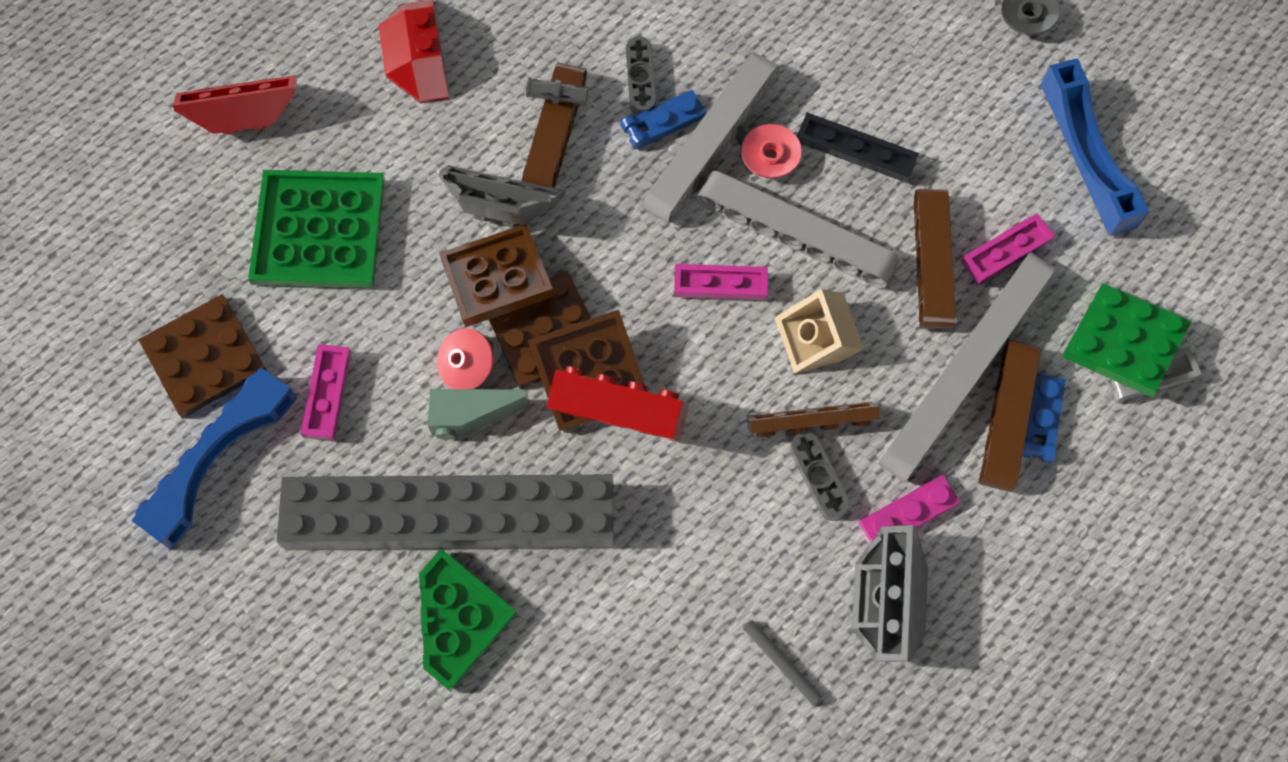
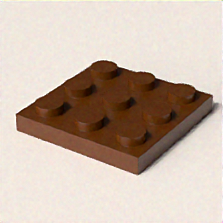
[439,224,555,328]
[488,270,591,389]
[138,294,267,419]
[528,309,645,431]

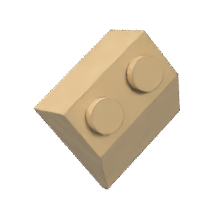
[775,289,864,374]

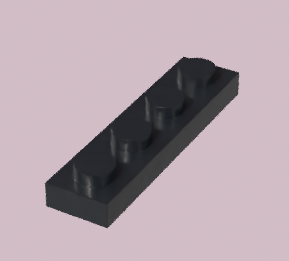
[797,112,919,183]

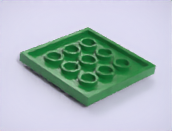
[248,170,385,288]

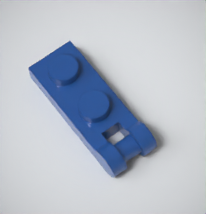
[620,89,707,149]
[1022,373,1066,463]

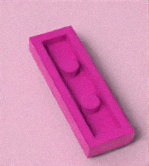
[960,213,1055,285]
[674,264,768,300]
[300,344,351,441]
[859,474,961,543]

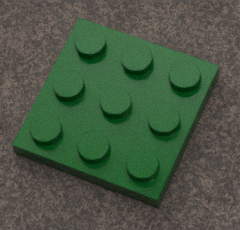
[1062,283,1192,398]

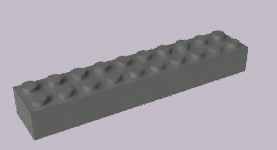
[276,474,614,550]

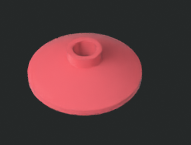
[741,124,802,179]
[437,328,494,389]

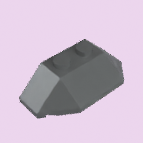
[439,165,565,227]
[852,525,928,662]

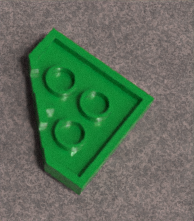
[419,549,517,692]

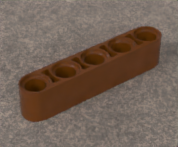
[522,62,587,188]
[913,189,956,329]
[979,339,1040,493]

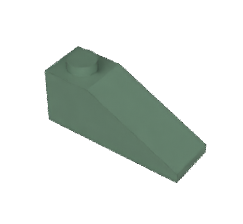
[428,389,529,440]

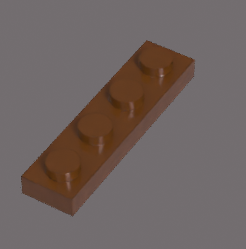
[746,401,880,437]

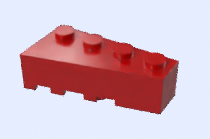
[546,366,689,443]

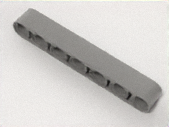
[643,52,780,224]
[696,171,899,289]

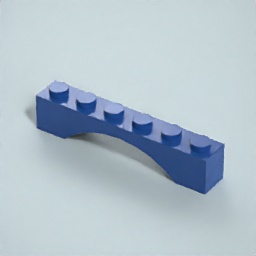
[1040,58,1149,236]
[131,368,297,550]

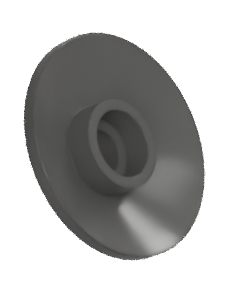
[1001,0,1060,35]

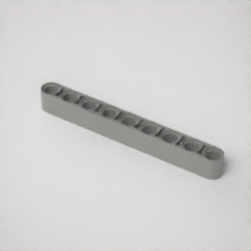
[878,252,1057,482]

